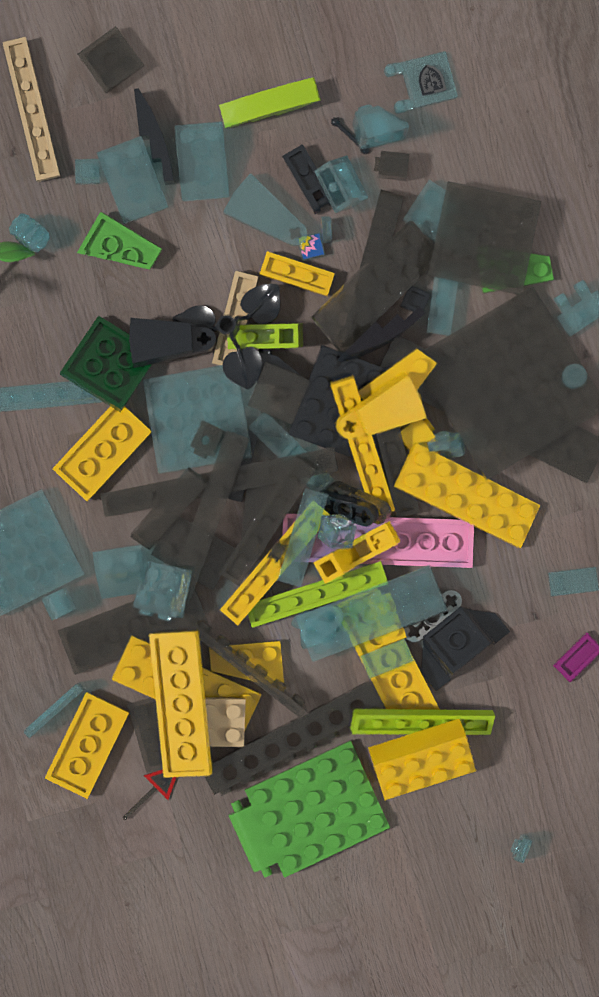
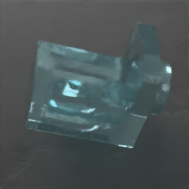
[427,431,465,458]

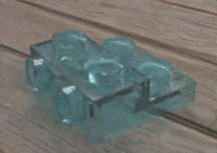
[133,561,192,621]

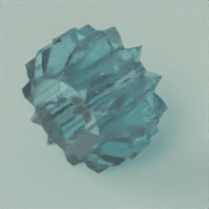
[9,213,50,253]

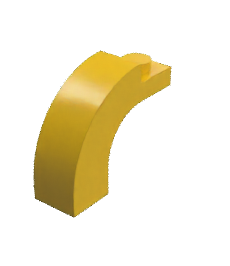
[314,521,401,584]

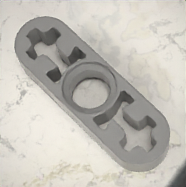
[404,590,462,642]

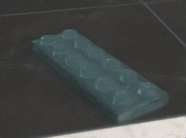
[295,565,447,662]

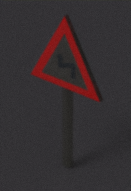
[122,769,176,820]

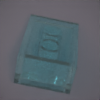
[175,122,229,201]
[97,136,168,224]

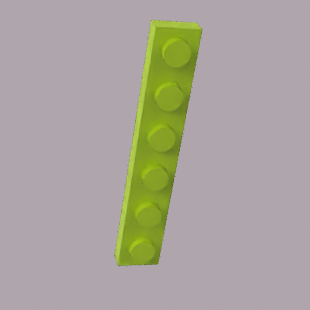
[248,561,389,628]
[351,709,495,735]

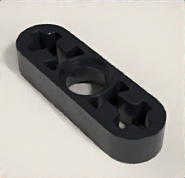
[312,490,379,527]

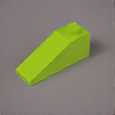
[227,323,303,349]

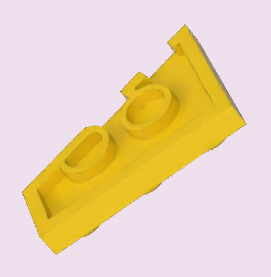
[358,349,437,400]
[209,641,284,688]

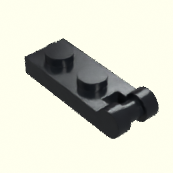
[282,144,336,214]

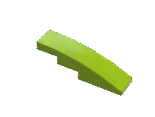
[219,78,321,129]

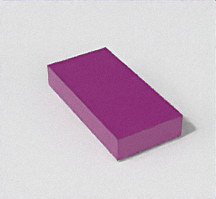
[553,632,599,682]

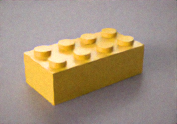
[368,718,476,800]

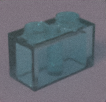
[314,155,368,214]

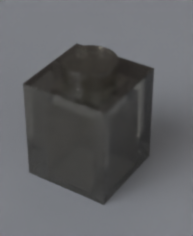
[374,151,410,181]

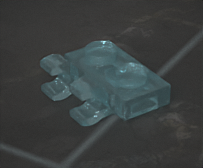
[553,280,599,337]

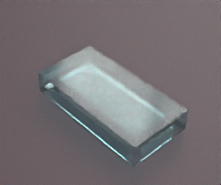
[548,567,599,596]
[360,638,414,679]

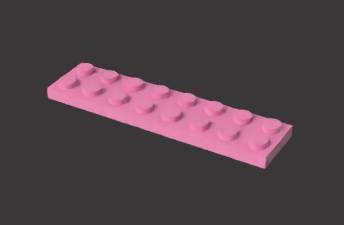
[283,513,474,568]

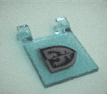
[384,51,458,114]

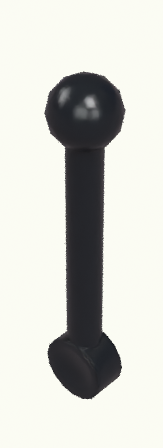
[331,117,370,154]

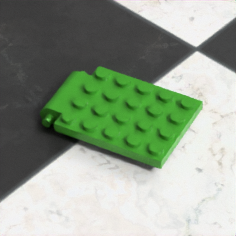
[228,740,390,878]

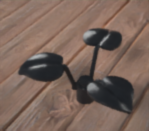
[173,284,281,390]

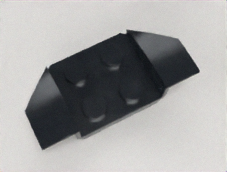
[422,607,510,691]

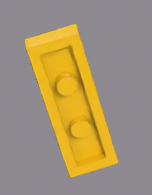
[260,251,335,297]

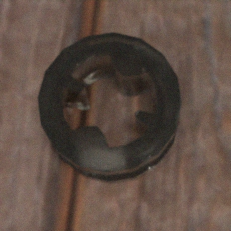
[267,539,288,563]

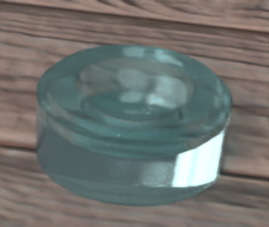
[562,364,587,389]

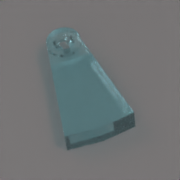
[223,173,307,246]

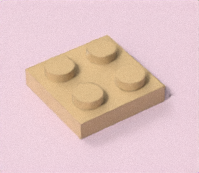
[205,697,246,747]

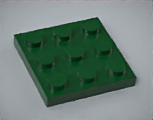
[60,315,153,413]

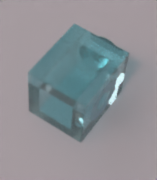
[318,514,357,549]

